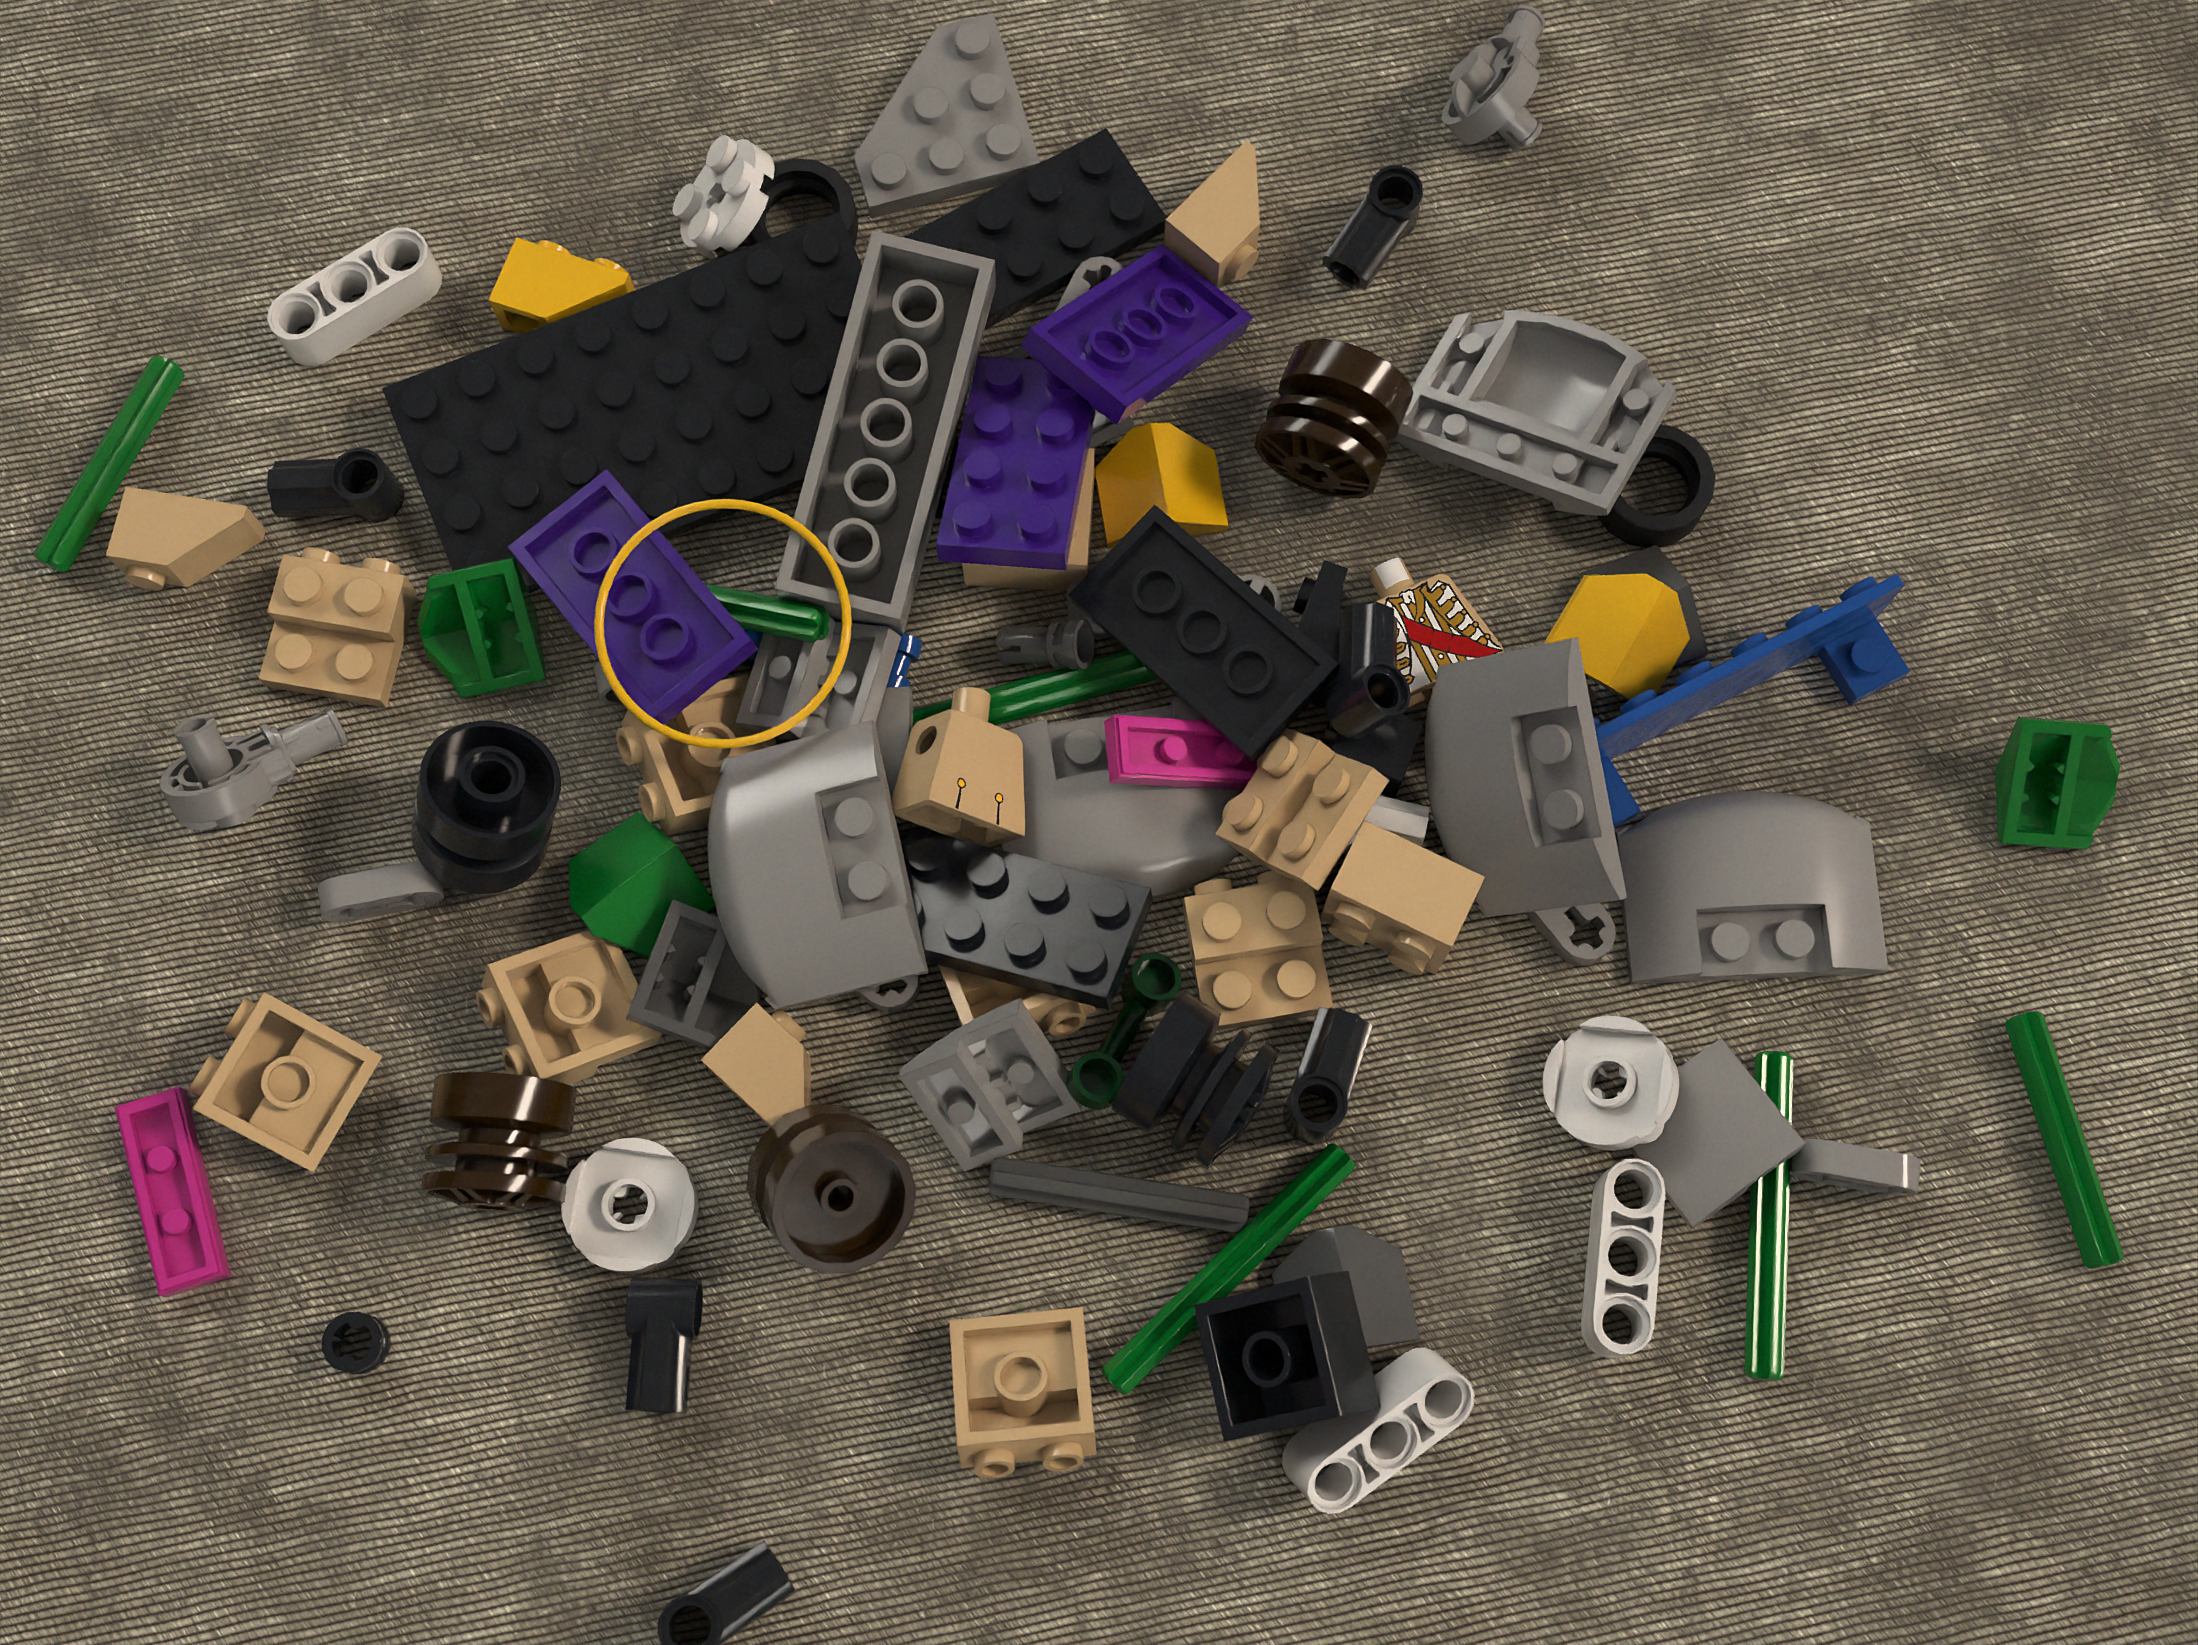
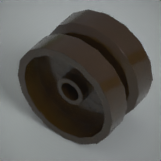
[746,1104,916,1274]

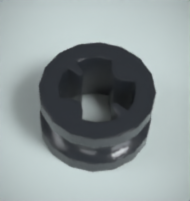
[322,1311,391,1374]

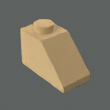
[1164,140,1260,289]
[106,487,266,590]
[701,1002,811,1128]

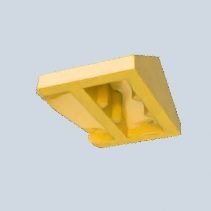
[1094,423,1228,548]
[1543,573,1690,701]

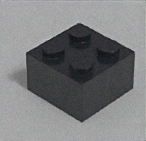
[1194,1270,1381,1442]

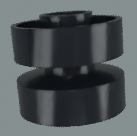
[411,721,561,894]

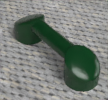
[1066,953,1182,1110]

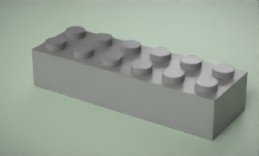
[774,230,996,636]

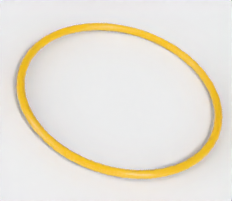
[594,499,852,749]

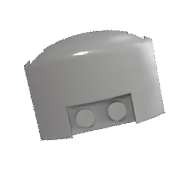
[1394,310,1677,516]
[1424,638,1627,917]
[1002,700,1243,899]
[707,720,929,1010]
[1615,791,1889,984]

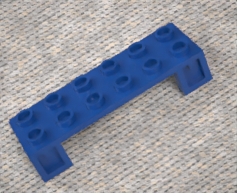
[1593,574,1910,828]

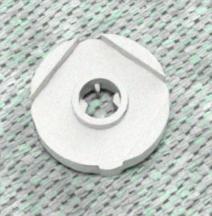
[672,135,775,259]
[1543,1016,1679,1151]
[561,1138,698,1274]

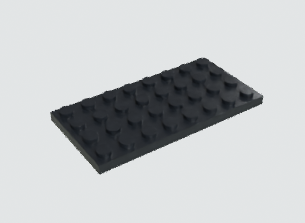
[382,212,862,594]

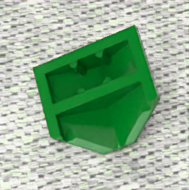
[417,557,547,698]
[1995,716,2120,850]
[569,811,716,960]

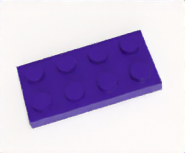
[1021,244,1253,425]
[936,356,1096,571]
[508,469,759,725]

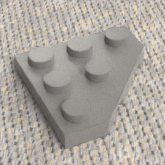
[854,13,1040,219]

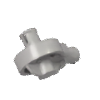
[1442,5,1545,152]
[159,707,348,831]

